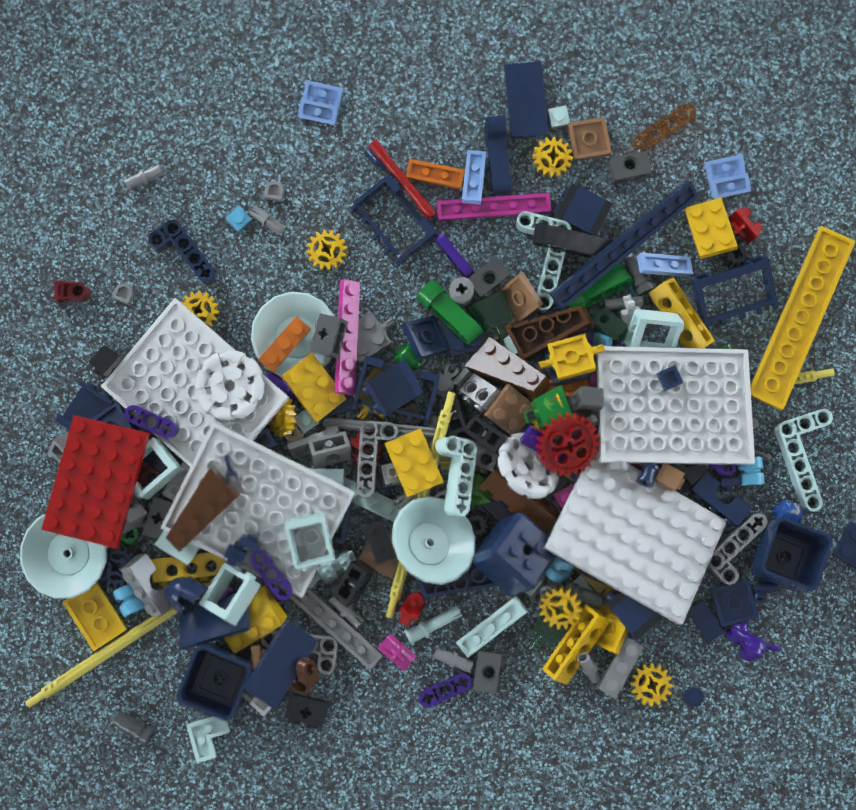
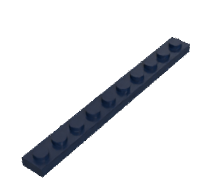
[549,181,700,310]

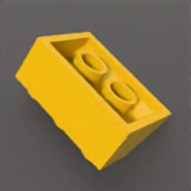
[224,585,287,654]

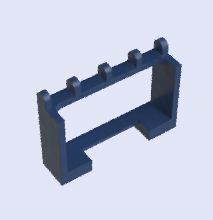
[348,174,437,268]
[690,255,778,330]
[352,356,440,427]

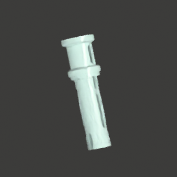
[404,605,462,646]

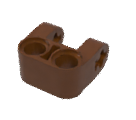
[289,657,320,694]

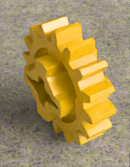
[532,136,573,179]
[306,229,347,271]
[180,290,220,328]
[267,399,297,437]
[539,585,582,629]
[629,663,673,706]

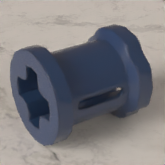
[636,462,659,488]

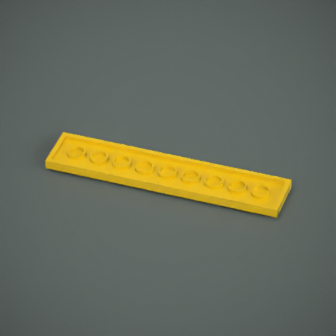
[750,226,856,411]

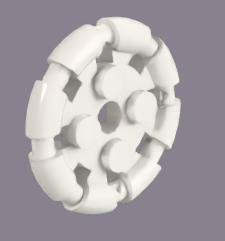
[195,350,265,421]
[498,433,559,499]

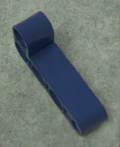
[485,115,512,195]
[148,219,217,285]

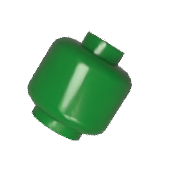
[394,343,422,370]

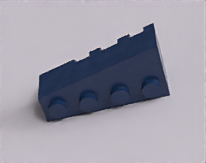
[416,551,498,598]

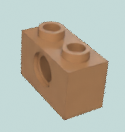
[653,464,685,491]

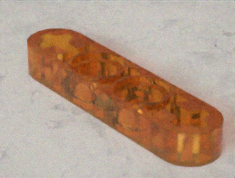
[632,104,696,152]

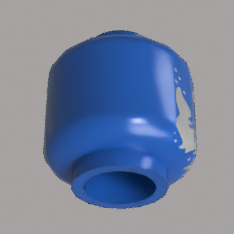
[772,500,803,523]

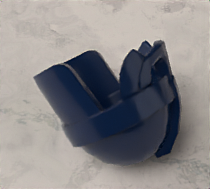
[165,577,209,617]

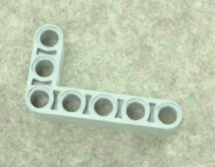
[516,211,571,313]
[774,409,833,512]

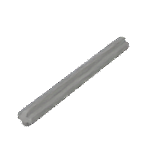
[323,417,436,438]

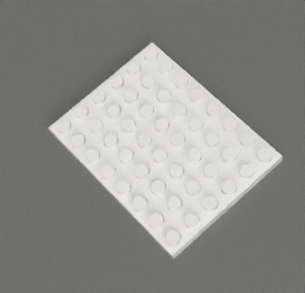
[101,298,290,467]
[596,346,755,465]
[161,422,355,598]
[545,446,726,625]

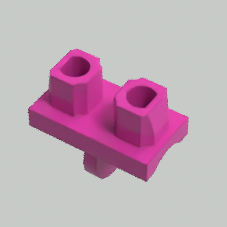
[377,633,417,671]

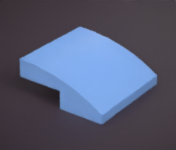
[298,80,343,125]
[704,154,751,199]

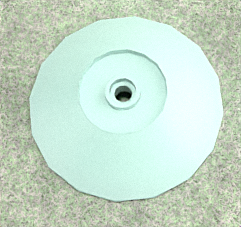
[251,292,334,376]
[392,496,476,584]
[20,514,107,599]

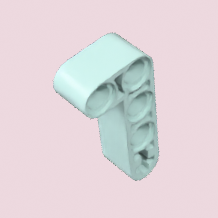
[435,436,477,517]

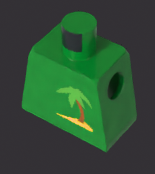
[524,385,573,429]

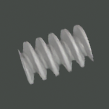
[449,277,474,307]

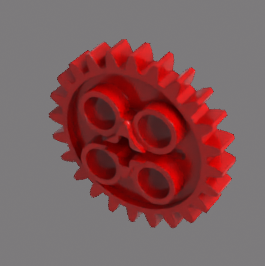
[535,412,600,477]

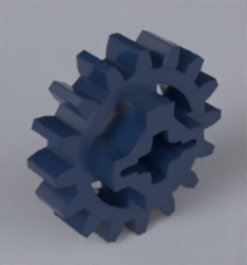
[100,546,136,588]

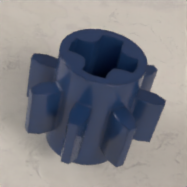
[223,541,248,568]

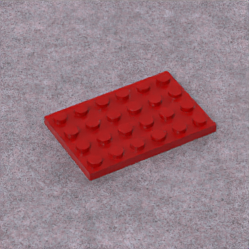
[41,415,150,549]

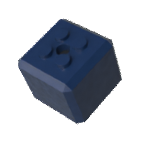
[472,512,557,596]
[750,517,833,593]
[176,642,253,721]

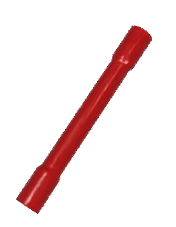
[368,139,437,220]

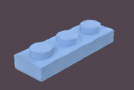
[462,150,486,205]
[637,253,693,277]

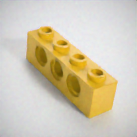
[649,277,715,349]
[151,552,232,586]
[542,605,611,685]

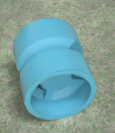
[737,457,765,486]
[545,556,575,583]
[112,584,145,617]

